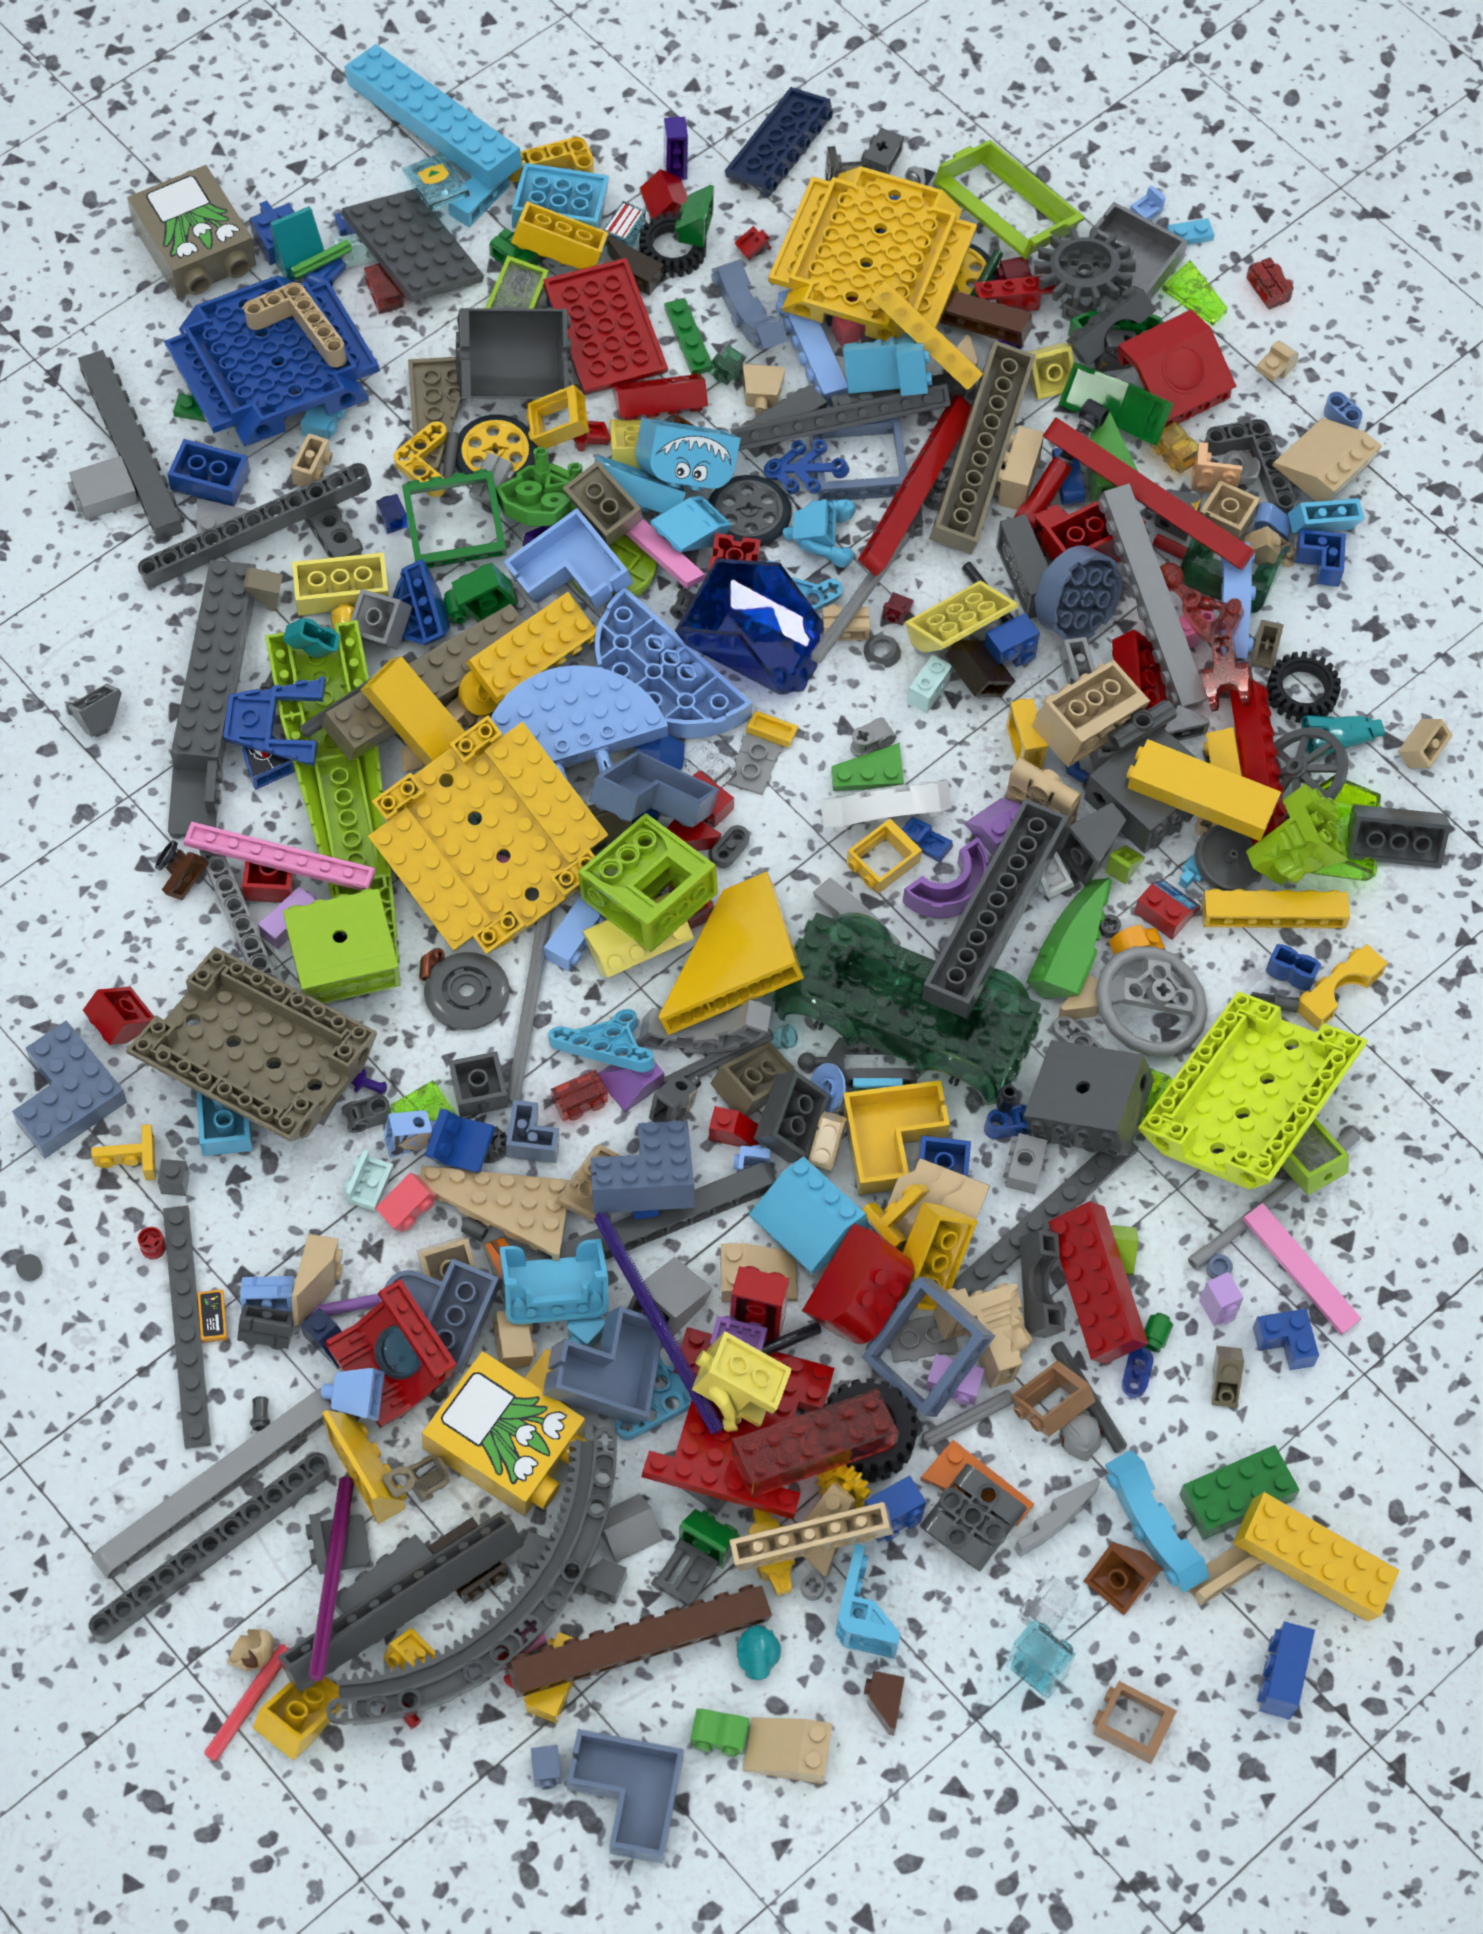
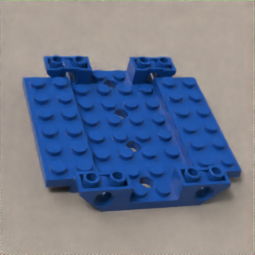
[164,275,380,447]

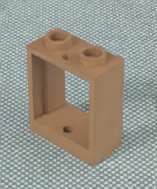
[1011,1360,1096,1437]
[1092,1681,1177,1764]

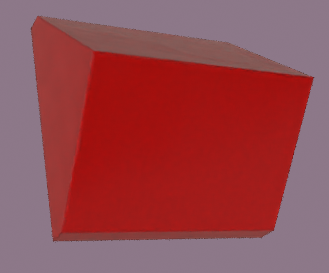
[640,169,688,220]

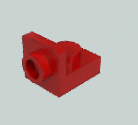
[734,225,772,260]
[573,421,611,452]

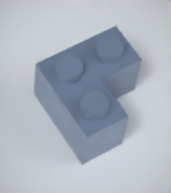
[506,1100,560,1163]

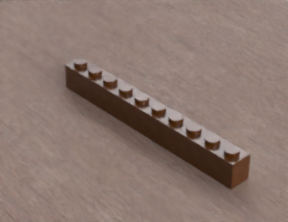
[507,1584,772,1698]

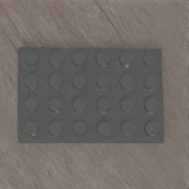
[341,189,484,302]

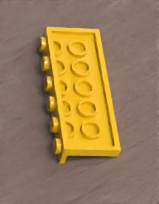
[870,280,983,390]
[466,592,603,705]

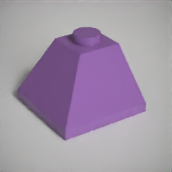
[595,1054,664,1112]

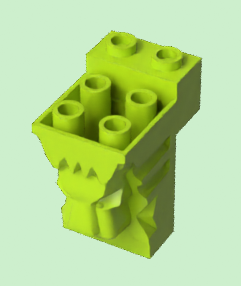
[1246,784,1348,886]

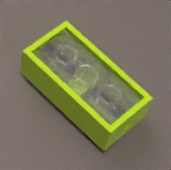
[486,256,549,309]
[1282,1118,1349,1196]

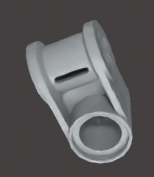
[850,718,897,757]

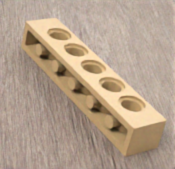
[730,1502,894,1572]

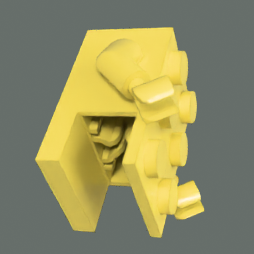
[692,1331,792,1432]

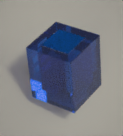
[376,493,408,534]

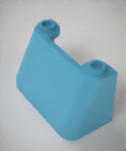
[499,1239,608,1324]

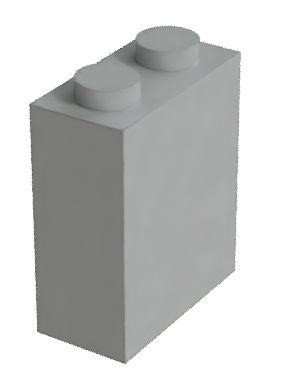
[67,456,138,520]

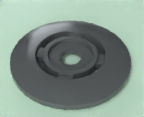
[424,952,509,1030]

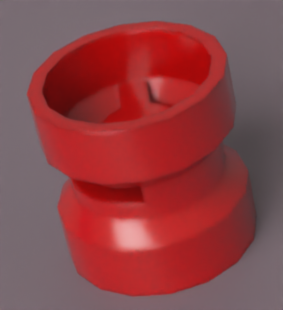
[137,1226,166,1260]

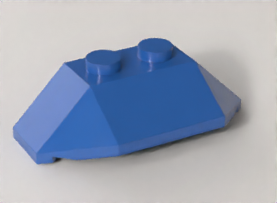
[392,559,450,646]

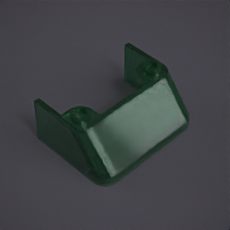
[1178,512,1290,613]

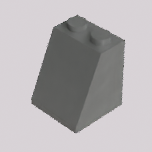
[1057,802,1126,886]

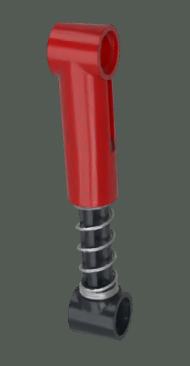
[1014,398,1110,530]

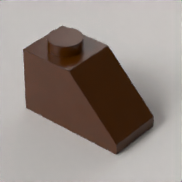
[864,1671,905,1736]

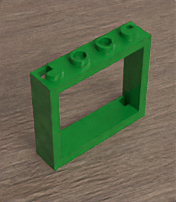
[402,469,507,568]

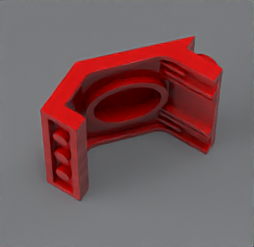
[1118,309,1237,431]

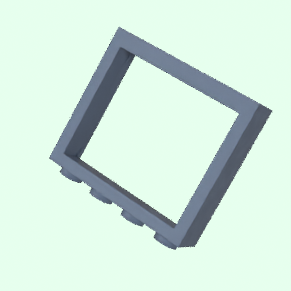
[809,417,907,502]
[861,1277,995,1417]

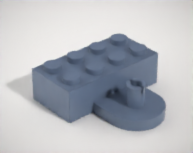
[384,1258,502,1375]

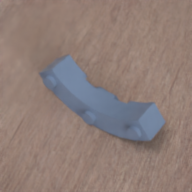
[711,259,788,350]

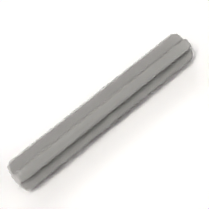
[922,1390,1013,1447]

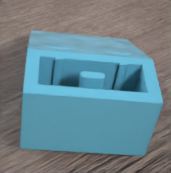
[650,496,732,552]

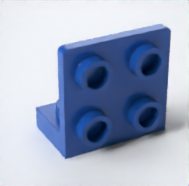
[424,1108,495,1173]

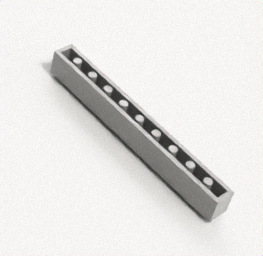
[1098,484,1208,710]

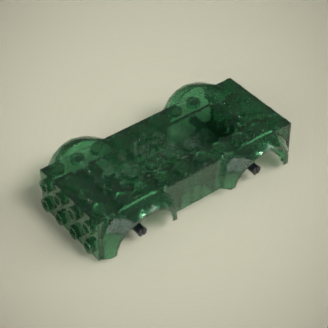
[772,912,1043,1106]

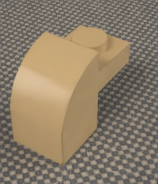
[1255,341,1299,382]

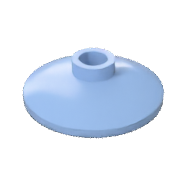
[811,1063,846,1112]

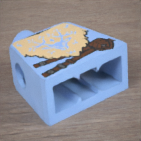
[384,1110,436,1157]

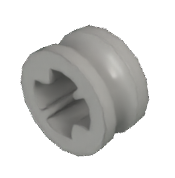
[801,1574,825,1601]

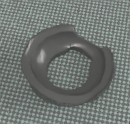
[863,634,901,668]

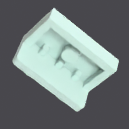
[344,1150,394,1211]

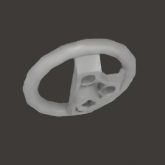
[1095,946,1208,1057]

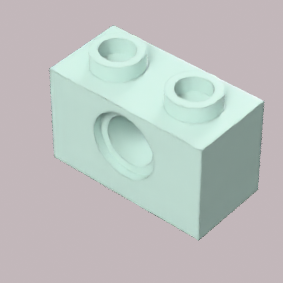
[907,655,952,713]

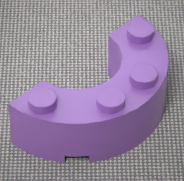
[902,837,989,918]

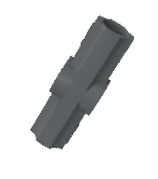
[1108,700,1177,752]

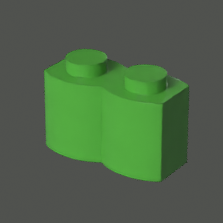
[690,1708,750,1757]

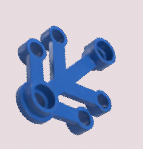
[764,439,850,494]

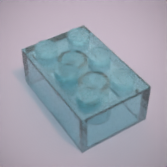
[1006,1619,1076,1700]

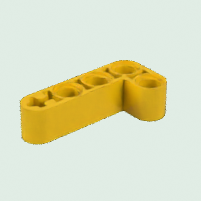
[509,137,594,182]

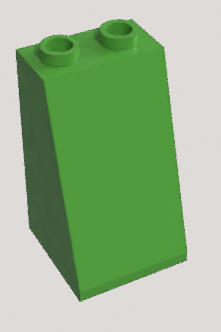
[1087,412,1138,503]

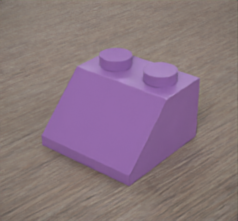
[965,798,1021,856]

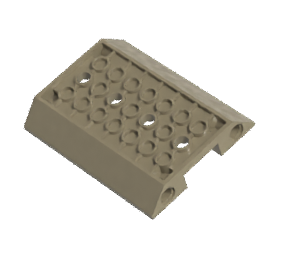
[126,947,377,1142]

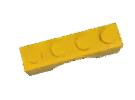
[1297,944,1388,1031]

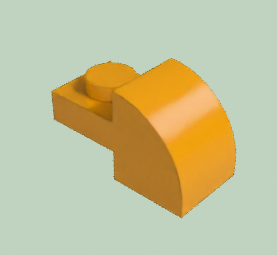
[1109,925,1165,955]

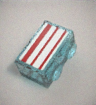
[603,201,647,248]

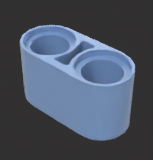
[1324,392,1363,429]
[1254,503,1291,542]

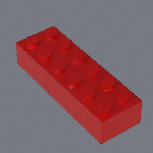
[1048,1201,1148,1364]

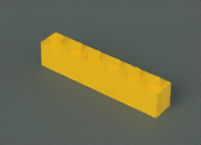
[1201,889,1350,929]

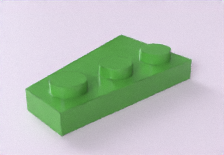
[831,743,904,791]

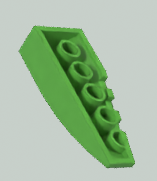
[1026,878,1112,999]

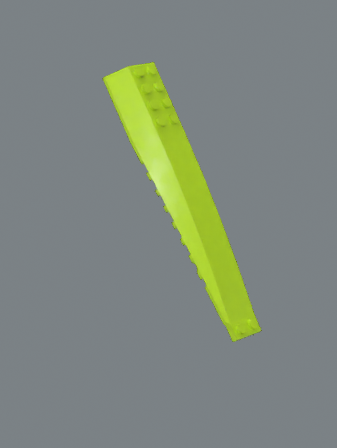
[265,620,400,963]

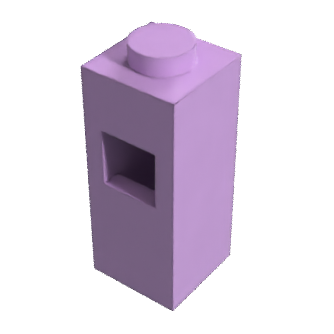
[258,887,317,950]

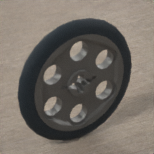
[708,475,792,546]

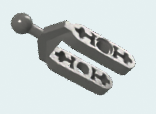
[797,1035,917,1088]

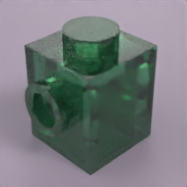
[709,345,747,386]

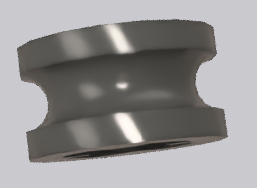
[1098,914,1121,938]

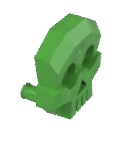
[496,447,583,526]

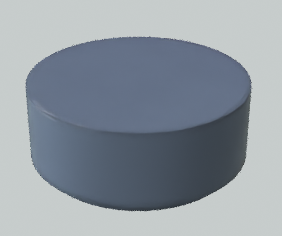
[1206,1254,1233,1279]

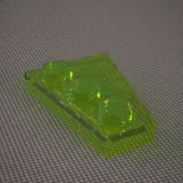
[1162,260,1228,326]

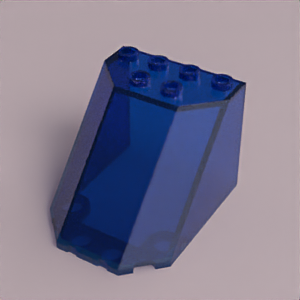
[675,558,824,695]

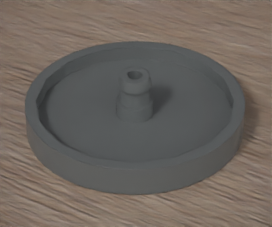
[1195,825,1260,891]

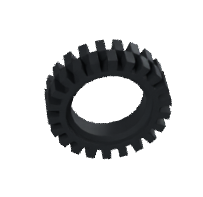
[639,212,707,278]
[1266,651,1341,723]

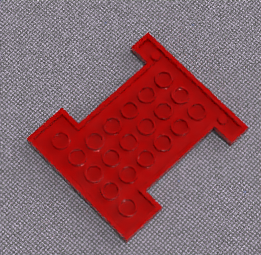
[641,1327,835,1520]

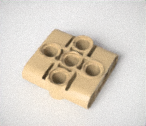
[1005,757,1082,829]

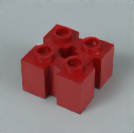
[708,533,761,593]

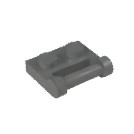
[651,1539,719,1607]

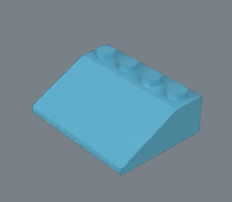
[512,163,609,229]
[749,1156,870,1275]

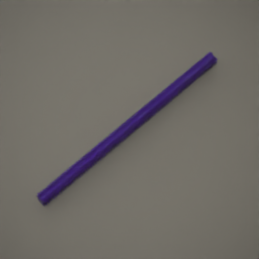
[594,1212,724,1435]

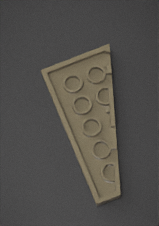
[408,357,462,474]

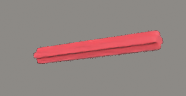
[204,1643,289,1761]

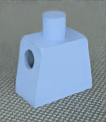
[321,1368,384,1421]

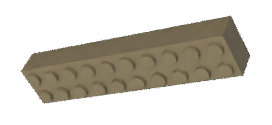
[929,340,1036,554]
[322,604,524,761]

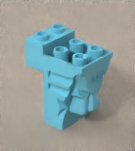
[843,333,932,396]

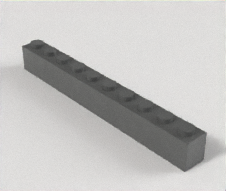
[78,349,185,541]
[278,1511,523,1692]

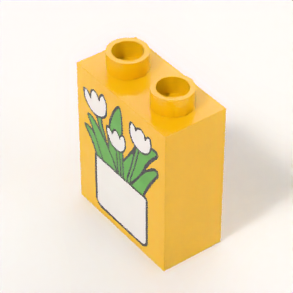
[422,1351,588,1517]

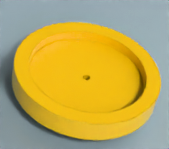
[459,671,500,716]

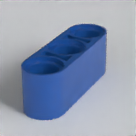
[1052,448,1086,505]

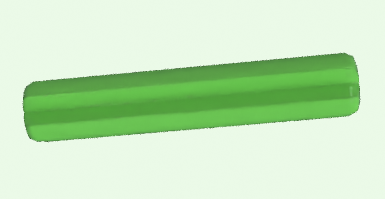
[291,240,353,279]

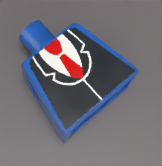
[242,735,295,790]

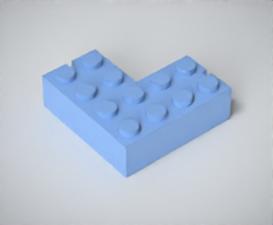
[503,508,634,609]

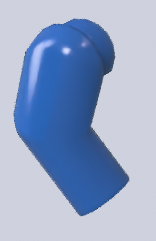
[1065,761,1090,784]

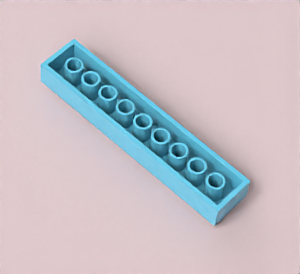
[344,44,522,189]

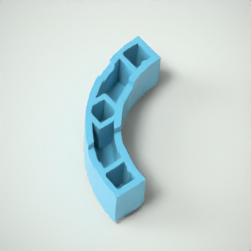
[1105,1450,1210,1593]

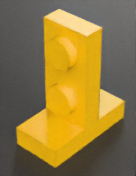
[91,1124,156,1181]
[862,1183,930,1248]

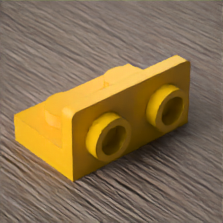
[383,1627,435,1670]

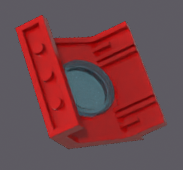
[325,1279,457,1428]

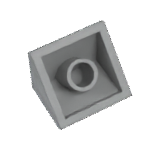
[598,1494,663,1562]

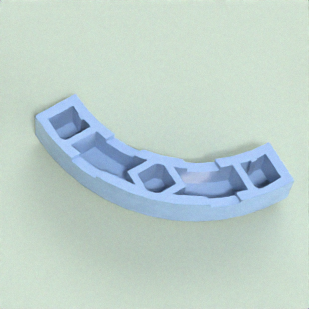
[1218,542,1256,659]

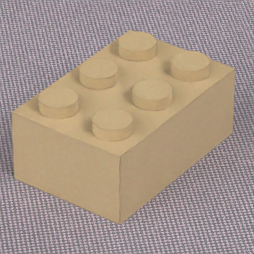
[995,426,1045,510]

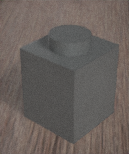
[158,1159,190,1196]

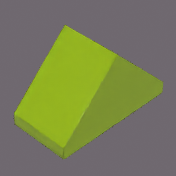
[1106,845,1145,885]
[1111,1225,1138,1276]

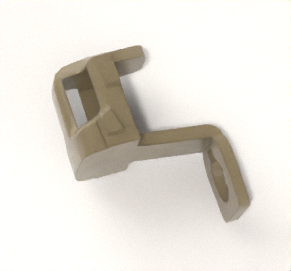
[383,1455,449,1503]

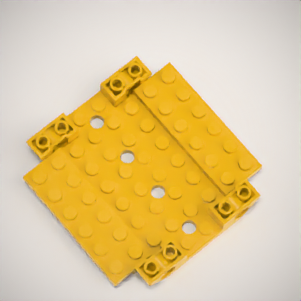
[768,166,977,341]
[368,715,609,954]

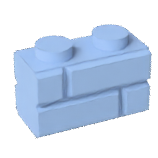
[240,1276,294,1312]

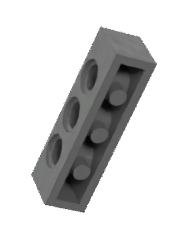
[296,495,364,558]

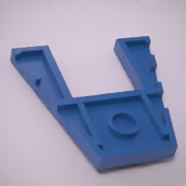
[223,676,326,766]

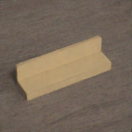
[1189,1546,1266,1606]

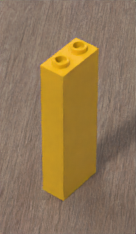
[360,656,465,787]
[1126,739,1281,841]

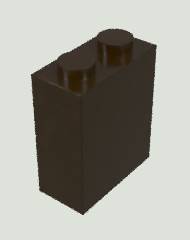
[945,640,1016,697]

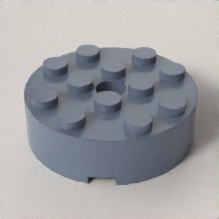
[1034,545,1122,640]

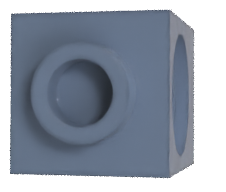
[531,1745,562,1790]

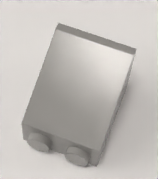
[627,1257,712,1349]

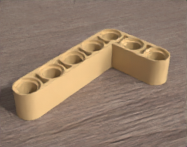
[244,283,347,367]

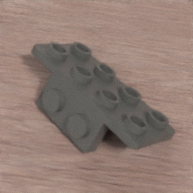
[168,760,223,836]

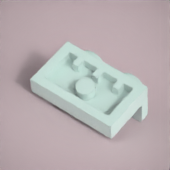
[333,234,378,267]

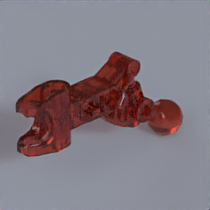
[1160,563,1252,712]

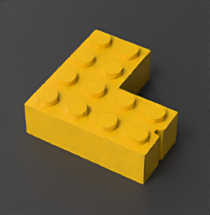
[842,1080,950,1195]

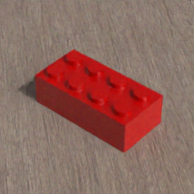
[730,1266,789,1342]

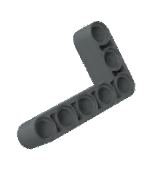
[1204,419,1296,515]

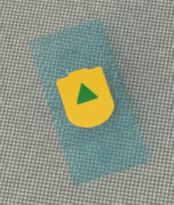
[402,153,470,211]

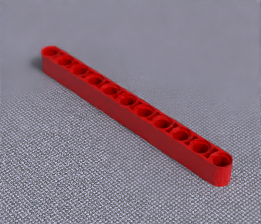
[858,394,971,576]
[1042,417,1256,570]

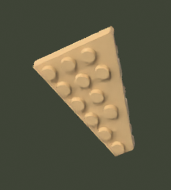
[420,1166,570,1261]

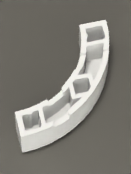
[820,780,952,831]

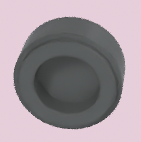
[16,1254,43,1281]

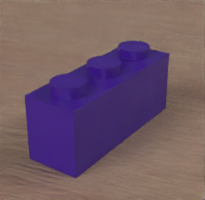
[663,116,688,180]

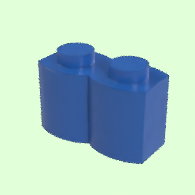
[1265,944,1321,991]

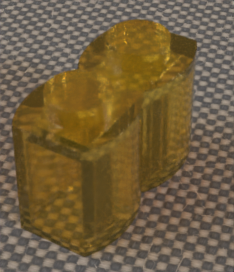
[1152,422,1198,474]

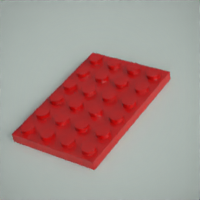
[543,258,668,395]

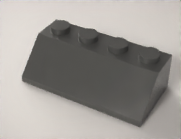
[1347,804,1451,868]

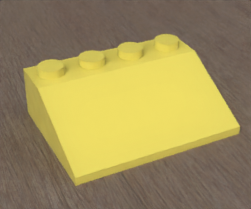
[905,580,1019,653]

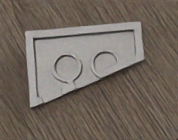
[197,498,266,538]

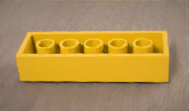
[1233,1492,1400,1622]

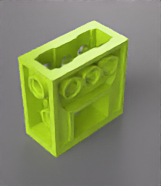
[578,813,718,952]

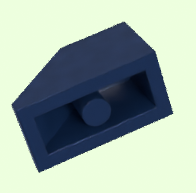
[301,1308,342,1369]

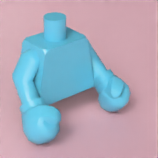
[783,499,856,568]

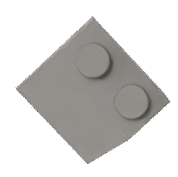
[350,589,412,650]

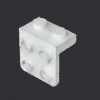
[1037,851,1074,899]

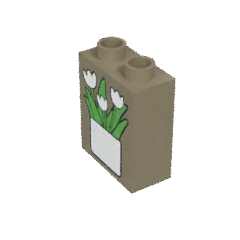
[127,165,256,299]

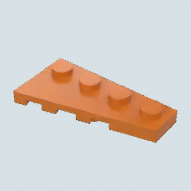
[920,1440,1034,1526]

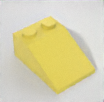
[610,418,655,469]

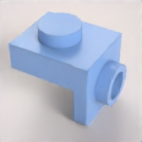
[1130,185,1165,220]
[733,1145,770,1172]

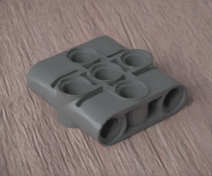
[920,1463,1027,1572]

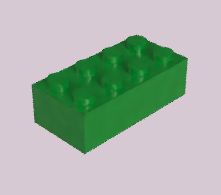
[1179,1445,1300,1540]

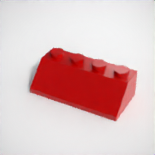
[613,373,708,420]
[1112,629,1168,727]

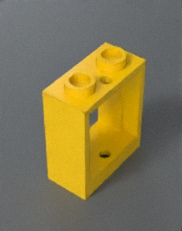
[526,385,589,449]
[1006,698,1048,770]
[846,819,922,894]

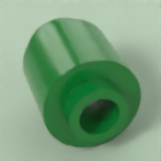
[443,589,470,624]
[1144,1313,1173,1352]

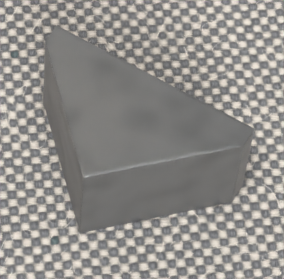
[1165,705,1210,741]

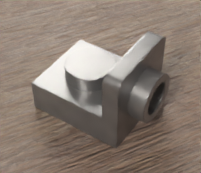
[1061,298,1098,321]

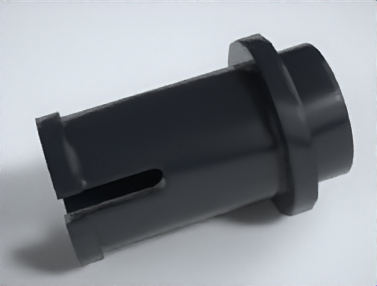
[997,1085,1018,1113]

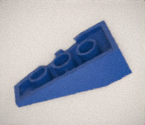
[632,734,685,824]

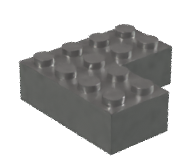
[1094,201,1188,300]

